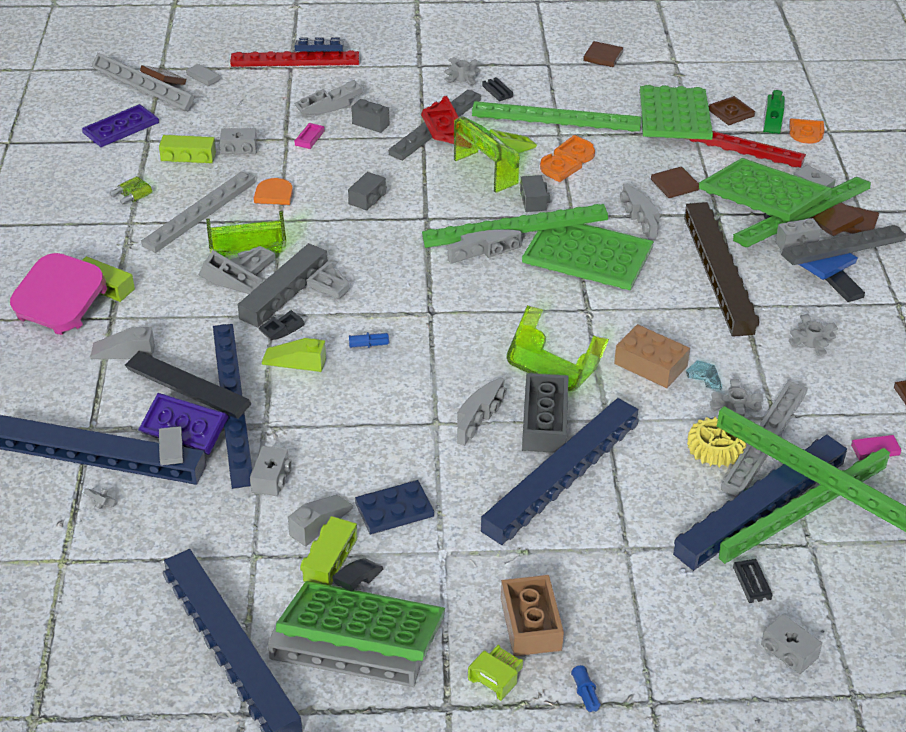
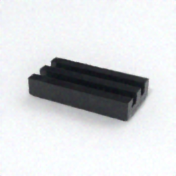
[482,77,513,102]
[733,559,773,603]

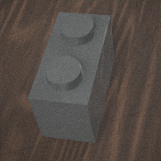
[351,99,390,133]
[348,171,387,211]
[520,175,550,212]

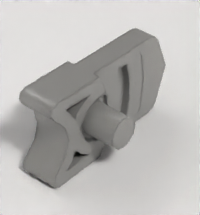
[83,488,116,509]

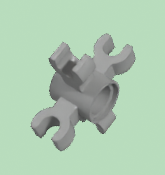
[444,57,480,85]
[788,314,838,355]
[710,379,763,416]

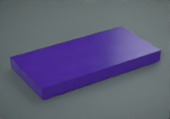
[82,104,159,147]
[138,393,229,455]

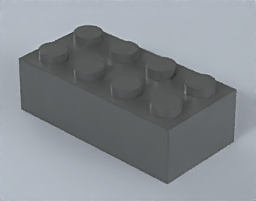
[522,373,568,453]

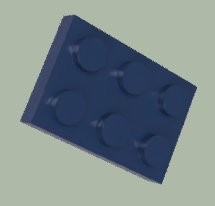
[294,37,344,52]
[355,480,434,535]

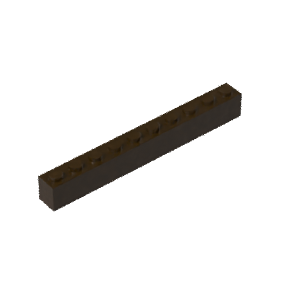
[684,202,759,337]

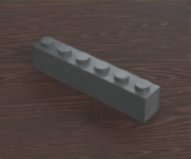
[237,243,328,328]

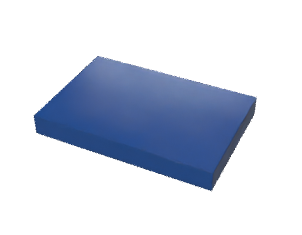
[798,253,858,280]

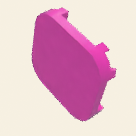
[10,253,107,335]

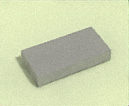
[186,64,220,86]
[159,426,183,465]

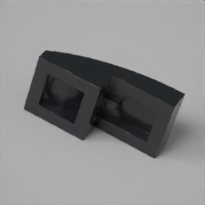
[259,310,305,340]
[332,558,384,592]

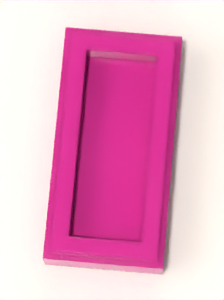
[294,123,325,149]
[851,435,902,460]

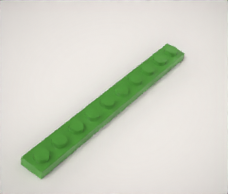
[472,101,641,132]
[733,177,871,247]
[422,204,608,248]
[717,406,906,532]
[719,448,890,564]

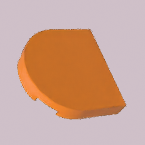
[789,118,825,144]
[554,135,595,163]
[540,153,582,182]
[254,178,293,205]

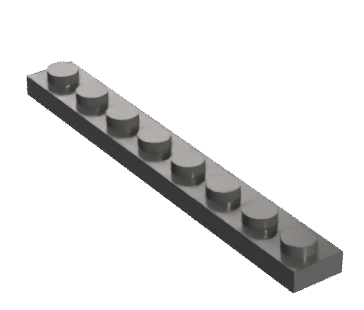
[388,89,481,161]
[781,225,906,265]

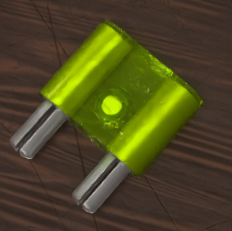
[109,176,152,205]

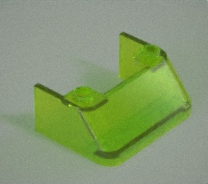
[454,116,520,193]
[206,211,287,257]
[507,305,609,392]

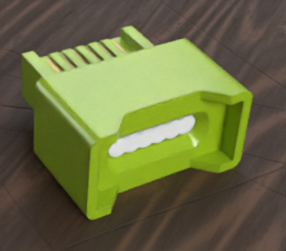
[468,645,523,701]

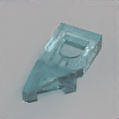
[686,360,722,390]

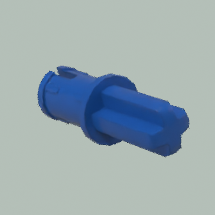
[349,332,389,348]
[571,665,601,712]

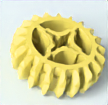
[687,416,747,468]

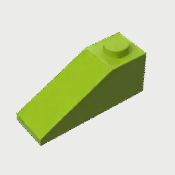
[482,129,537,158]
[262,338,326,372]

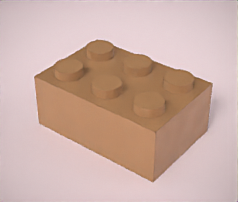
[614,324,690,388]
[500,575,564,656]

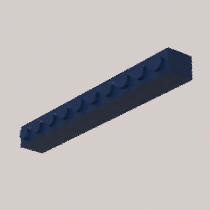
[213,324,252,489]
[481,398,639,545]
[0,415,206,485]
[673,434,847,571]
[163,549,302,732]

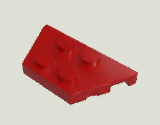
[421,96,472,147]

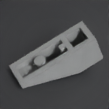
[198,250,263,294]
[90,327,155,359]
[288,494,353,547]

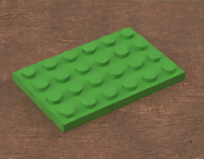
[639,85,713,140]
[699,158,832,221]
[522,224,654,291]
[276,581,445,661]

